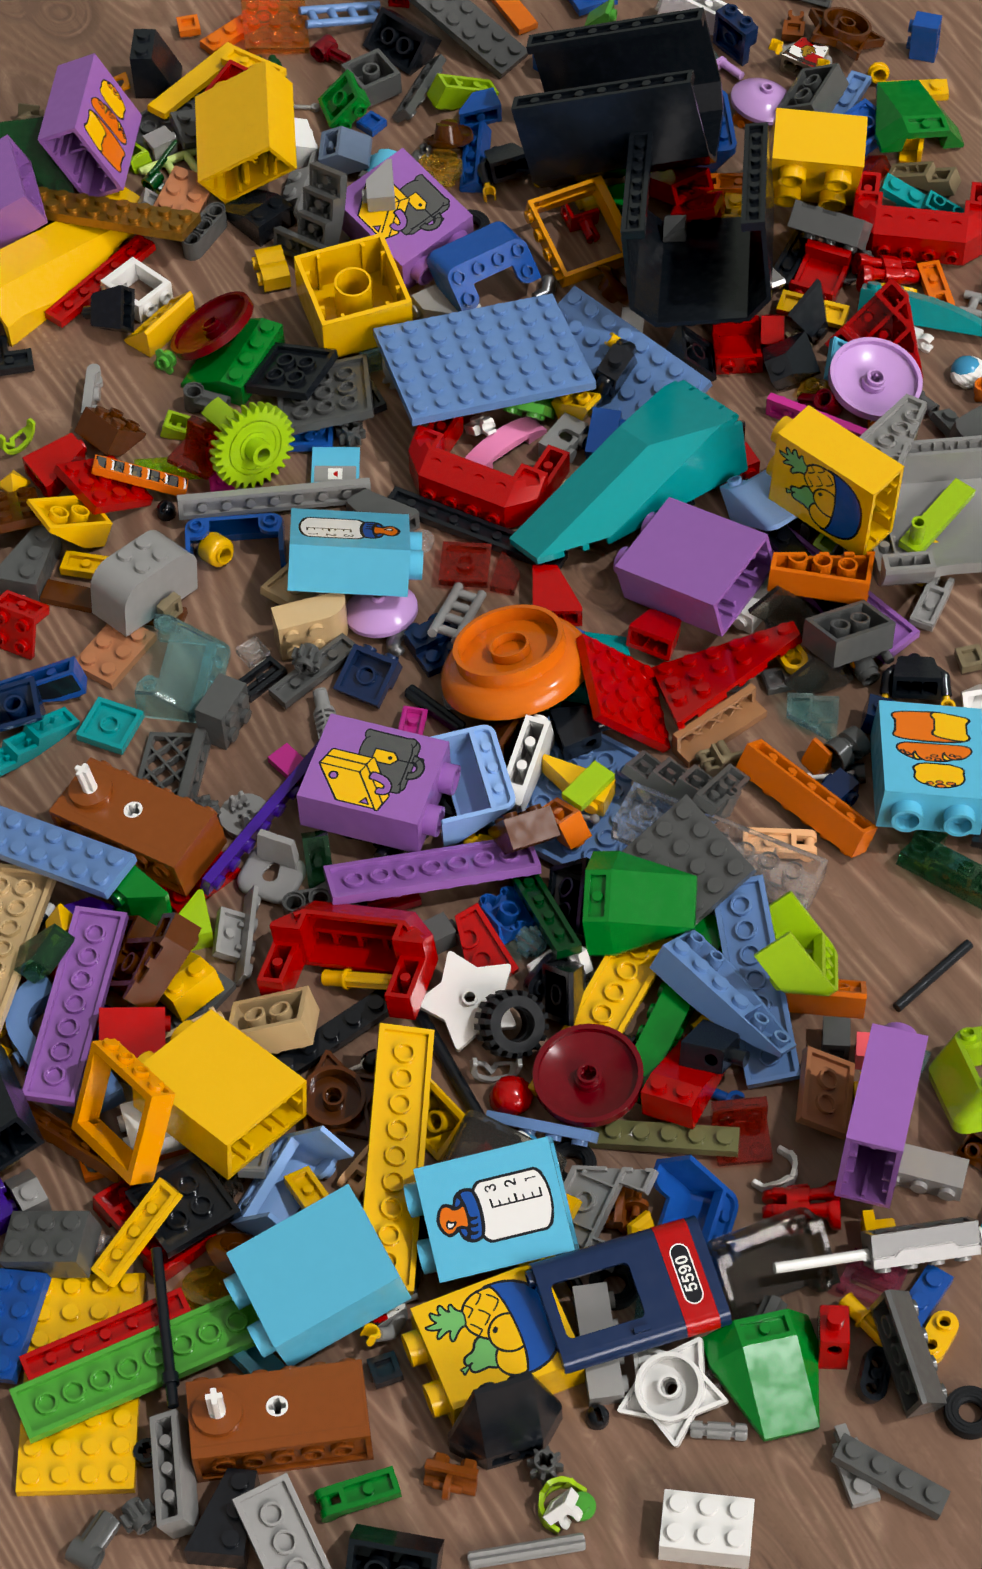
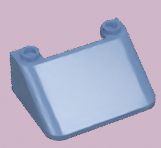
[720,470,798,531]
[431,725,516,846]

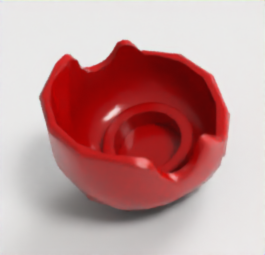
[489,1075,533,1116]

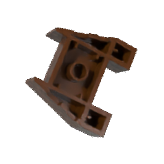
[105,912,202,1007]

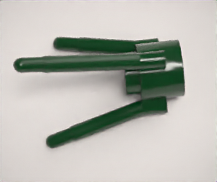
[141,139,177,192]

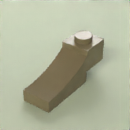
[888,161,962,197]

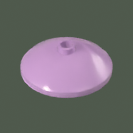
[730,78,787,125]
[346,589,418,638]

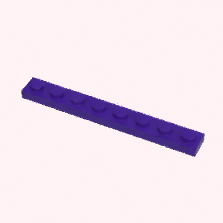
[200,741,319,896]

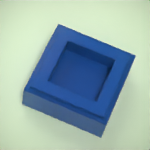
[356,111,387,137]

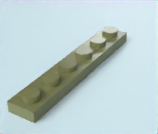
[571,1120,740,1157]

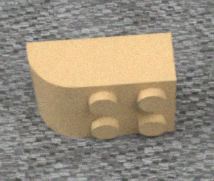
[271,593,348,661]
[228,986,320,1054]

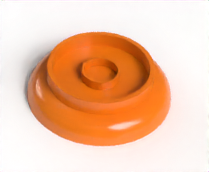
[441,604,584,721]

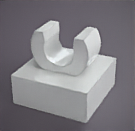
[543,1487,583,1530]

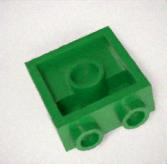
[318,70,371,129]

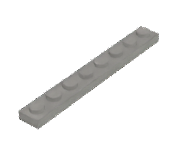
[177,478,371,520]

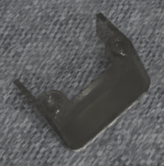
[748,585,854,697]

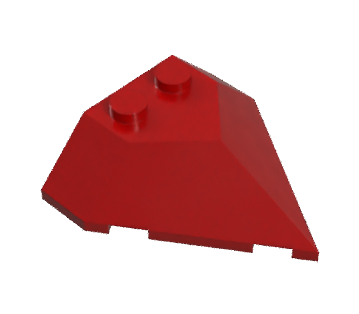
[825,277,923,378]

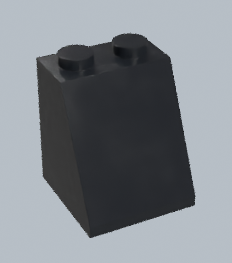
[130,29,183,99]

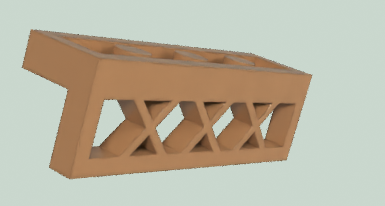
[672,683,767,768]

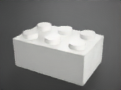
[658,1489,755,1569]

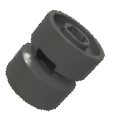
[824,726,871,771]

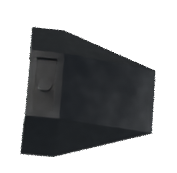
[448,1373,563,1470]

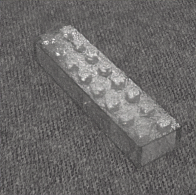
[611,782,828,911]

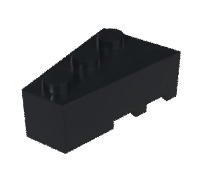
[184,1468,260,1569]

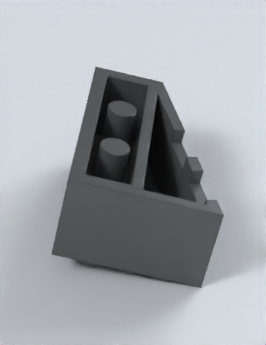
[787,199,873,253]
[0,525,62,602]

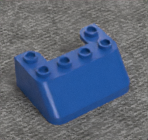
[427,221,542,312]
[654,1155,739,1275]

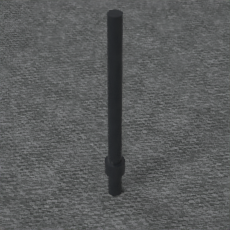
[151,1247,180,1409]

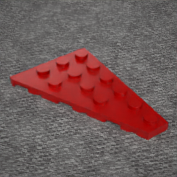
[651,621,802,730]

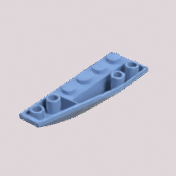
[649,930,797,1057]

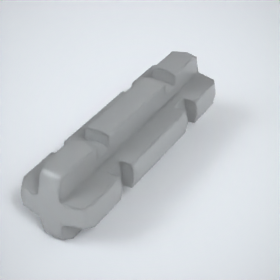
[690,1420,748,1441]

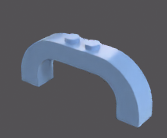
[5,972,126,1114]

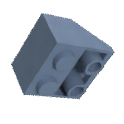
[318,126,373,175]

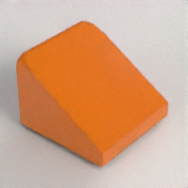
[801,737,833,775]

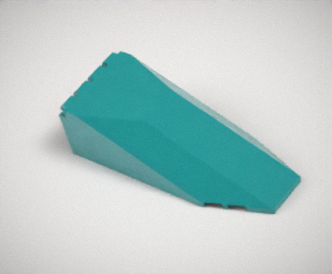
[509,380,748,564]

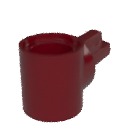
[310,34,351,64]
[797,388,844,417]

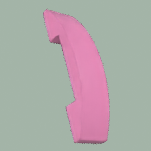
[465,417,547,469]

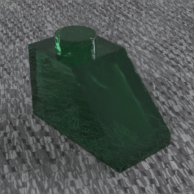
[301,830,332,889]
[14,923,75,984]

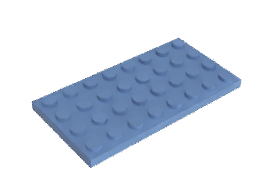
[558,285,712,420]

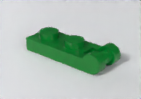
[313,1466,402,1523]

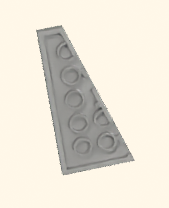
[859,394,927,465]

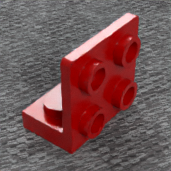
[0,590,50,660]

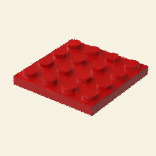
[576,634,671,753]

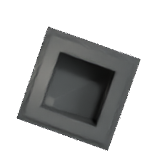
[663,215,688,242]

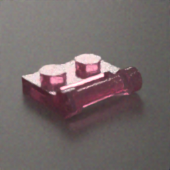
[835,1247,908,1304]

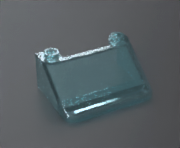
[135,614,231,723]

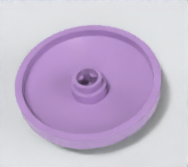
[828,337,923,421]

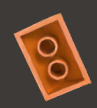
[786,979,867,1019]

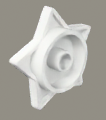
[420,951,516,1052]
[617,1337,729,1448]

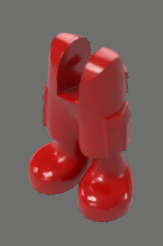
[851,253,920,292]
[762,1180,841,1231]

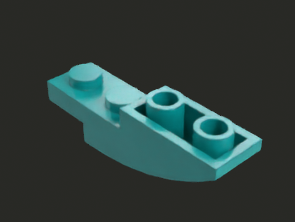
[879,173,965,213]

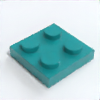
[76,696,145,755]

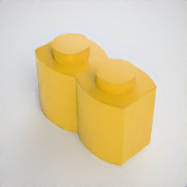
[251,244,292,292]

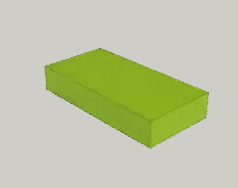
[562,760,615,812]

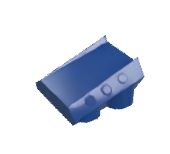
[478,886,537,945]

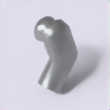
[411,143,432,164]
[531,274,557,297]
[386,629,406,658]

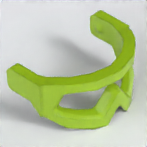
[0,418,35,455]
[538,1476,587,1535]

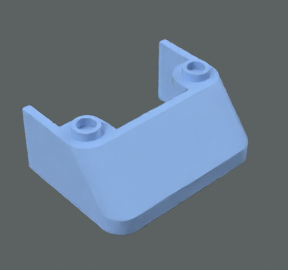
[230,1125,355,1236]

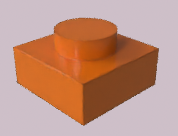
[176,14,201,38]

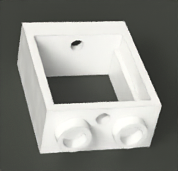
[100,257,173,323]

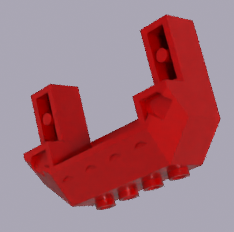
[853,171,982,266]
[408,416,570,529]
[256,900,439,1020]

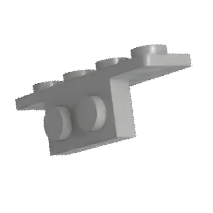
[282,151,319,218]
[212,885,261,986]

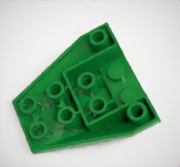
[874,80,964,153]
[582,851,698,956]
[702,1309,820,1442]

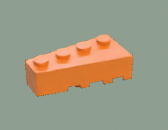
[767,551,875,604]

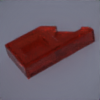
[490,551,520,596]

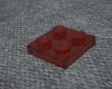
[438,541,492,588]

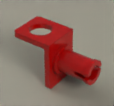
[560,204,600,243]

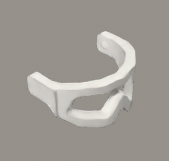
[751,1145,798,1192]

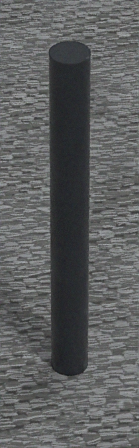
[893,939,973,1012]

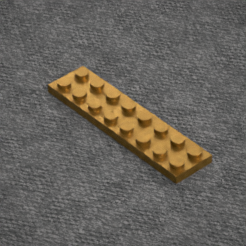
[38,187,201,242]

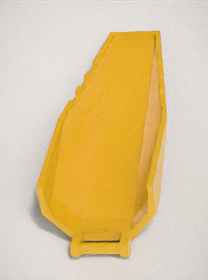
[0,187,140,347]

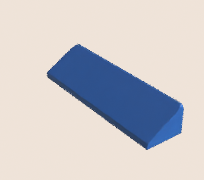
[459,120,492,193]

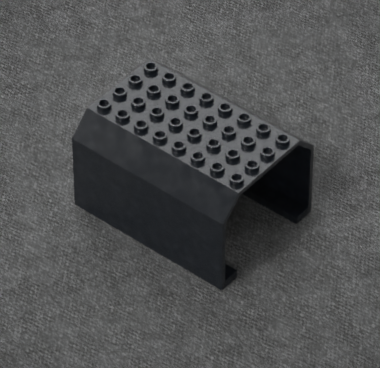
[511,7,724,188]
[620,122,774,328]

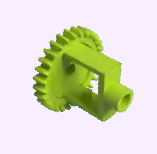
[201,397,295,488]

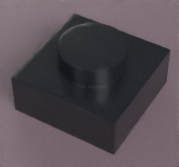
[366,1350,404,1390]

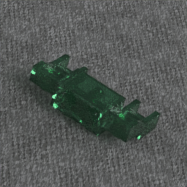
[896,830,982,910]

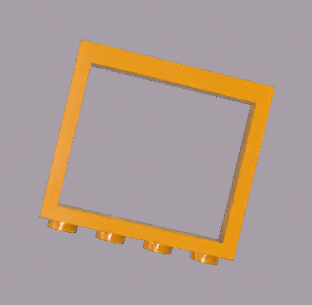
[524,175,624,288]
[71,1038,175,1185]

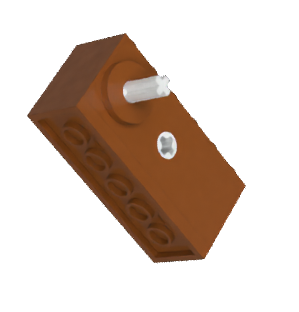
[49,757,227,897]
[185,1358,374,1483]

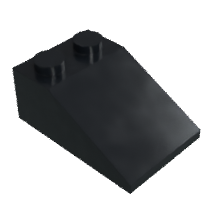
[224,189,295,247]

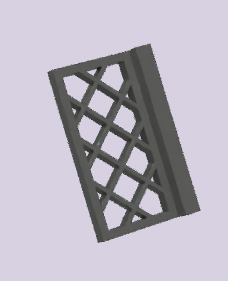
[137,728,211,799]

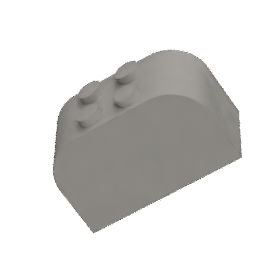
[91,530,198,637]

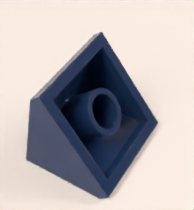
[0,676,46,732]

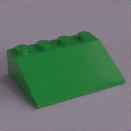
[181,318,285,406]

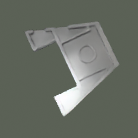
[564,1165,659,1273]

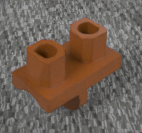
[604,1186,649,1235]
[423,1452,479,1501]

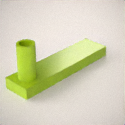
[898,478,976,552]

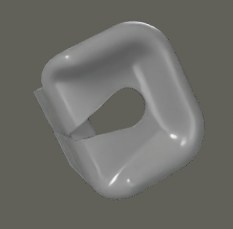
[237,829,306,904]

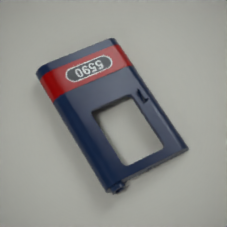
[525,1215,732,1374]

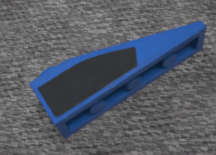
[0,656,87,702]

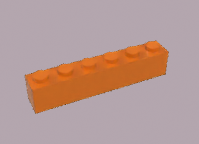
[736,739,878,858]

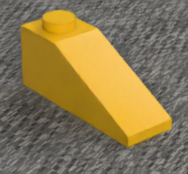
[542,754,616,817]

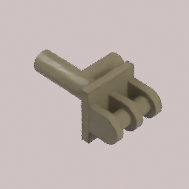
[15,103,44,120]
[695,740,744,777]

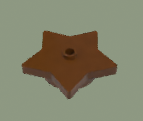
[808,7,885,61]
[303,1050,374,1141]

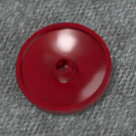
[171,291,254,361]
[533,1024,644,1128]

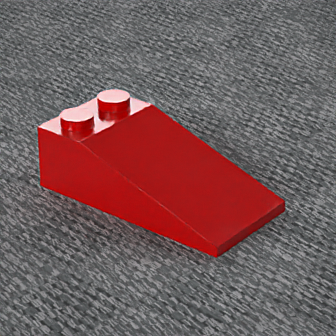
[640,1034,726,1129]

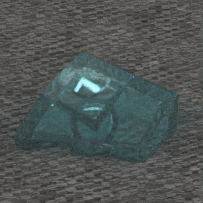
[786,693,840,741]

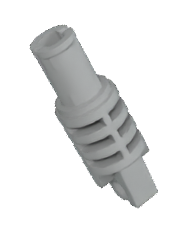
[313,687,336,740]

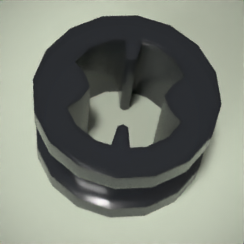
[133,1438,153,1468]

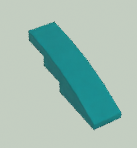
[0,706,80,777]

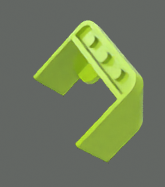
[754,891,838,996]
[928,1026,982,1134]

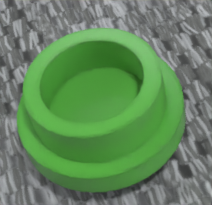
[569,1491,596,1521]

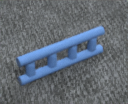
[298,0,381,29]

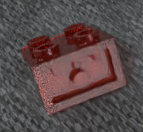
[167,415,222,480]
[710,1096,773,1166]

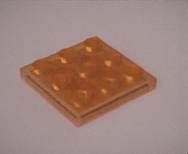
[241,0,310,54]

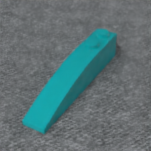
[857,281,982,336]

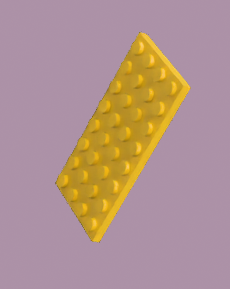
[15,1273,146,1496]

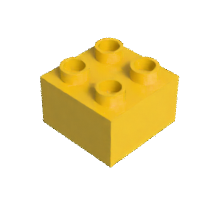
[769,108,868,212]
[294,233,413,357]

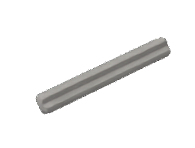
[467,1533,586,1569]

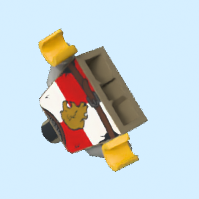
[768,37,832,78]

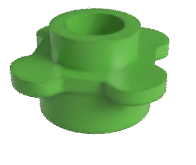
[154,348,177,374]

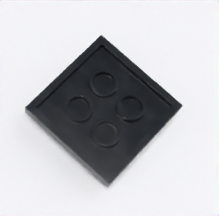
[244,342,338,401]
[125,1152,242,1259]

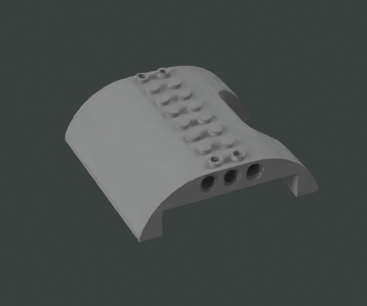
[872,435,982,586]

